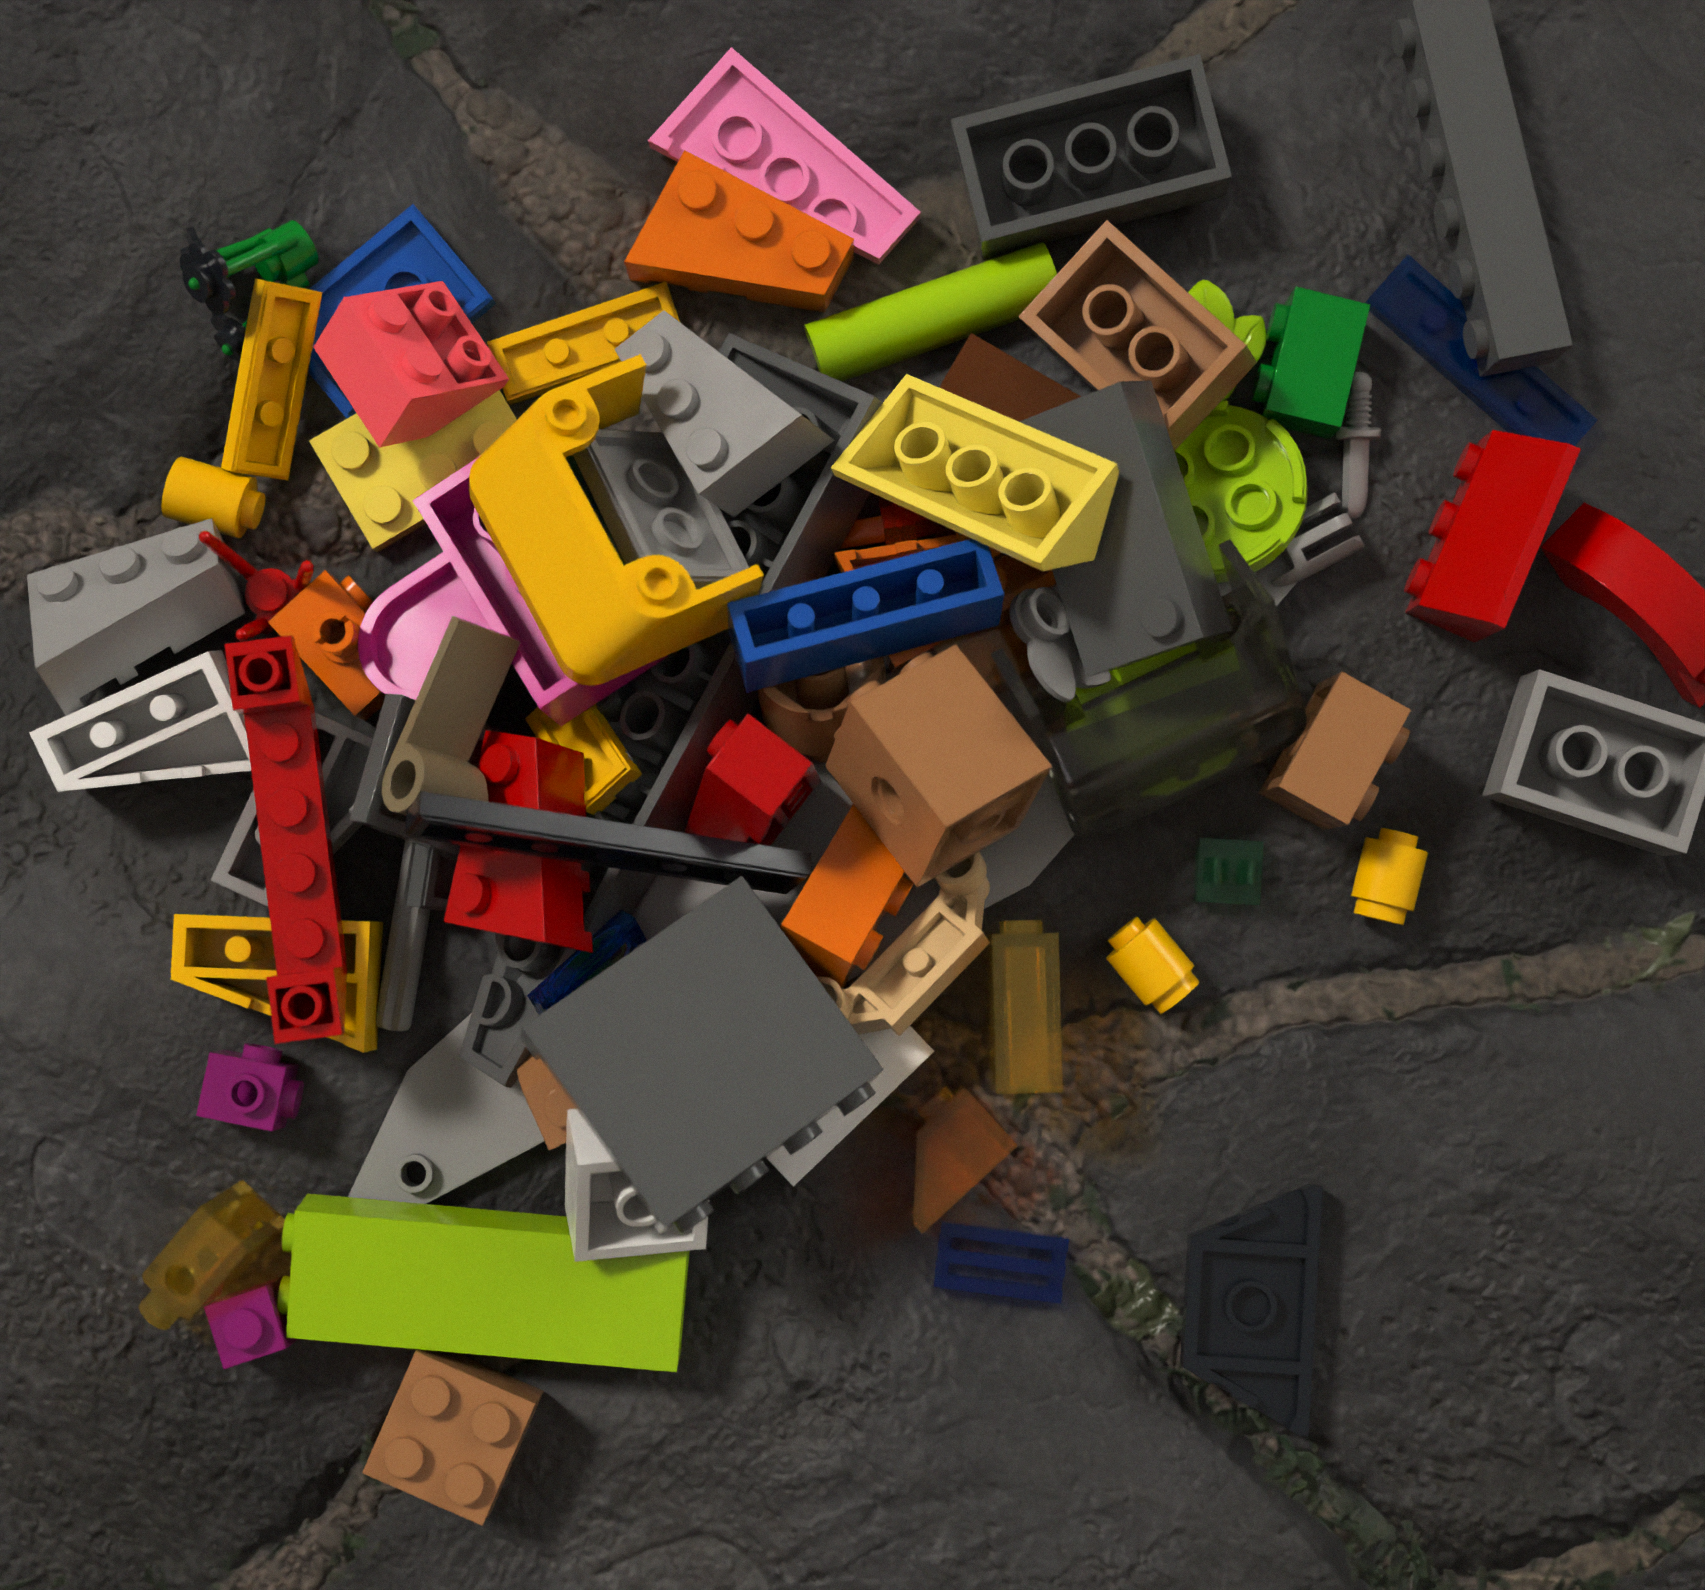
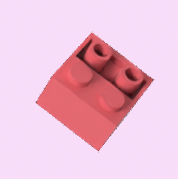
[313,281,509,448]

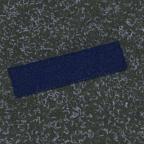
[1365,254,1598,446]

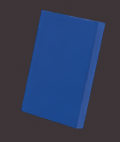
[308,204,496,418]

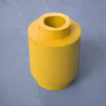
[1351,828,1428,925]
[1106,916,1200,1014]

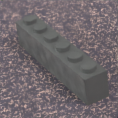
[1391,0,1573,377]

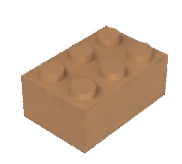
[1018,220,1257,451]

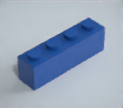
[727,539,1005,693]

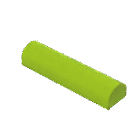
[804,242,1057,382]

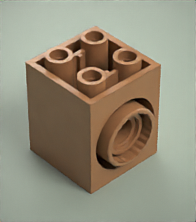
[825,644,1052,887]

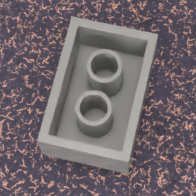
[1482,669,1705,856]

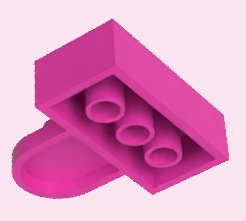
[358,457,668,726]

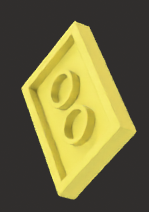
[309,390,517,552]

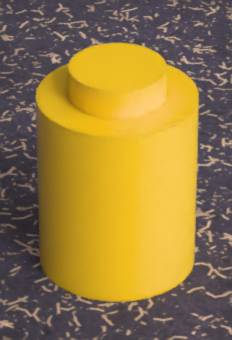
[161,456,265,539]

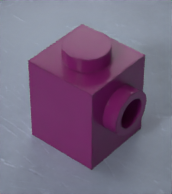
[196,1043,304,1131]

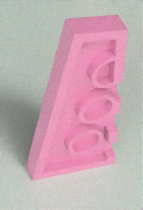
[648,47,921,265]

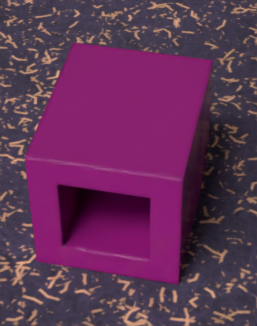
[204,1276,299,1369]

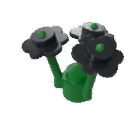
[179,220,319,363]

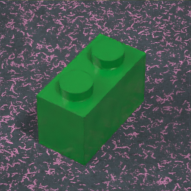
[1251,286,1370,439]

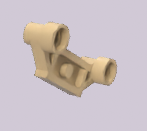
[817,851,990,1036]

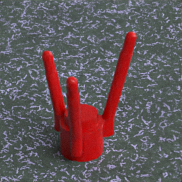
[199,531,314,641]

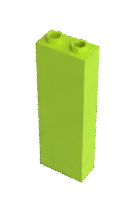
[277,1193,690,1372]

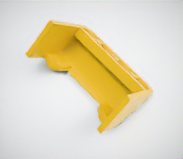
[469,354,764,686]

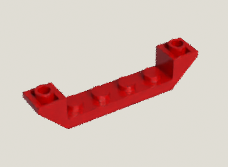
[224,635,347,1044]

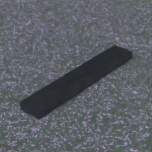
[404,791,811,894]

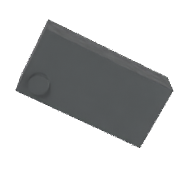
[950,54,1232,260]
[1020,381,1232,677]

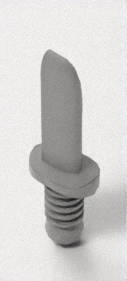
[1335,371,1381,519]

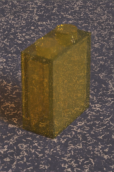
[985,920,1063,1094]

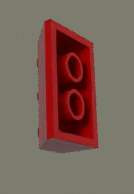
[1404,430,1581,643]

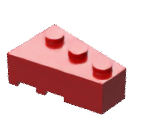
[684,714,821,846]
[444,730,593,953]

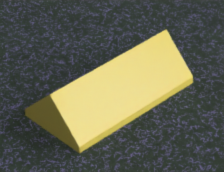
[831,374,1119,571]

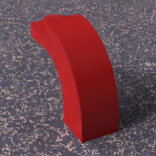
[1540,502,1705,708]

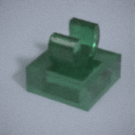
[1193,838,1264,906]

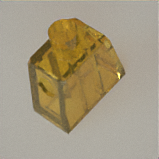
[139,1180,285,1330]

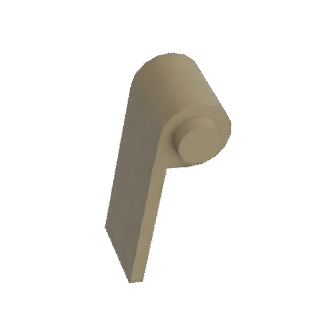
[382,616,521,815]

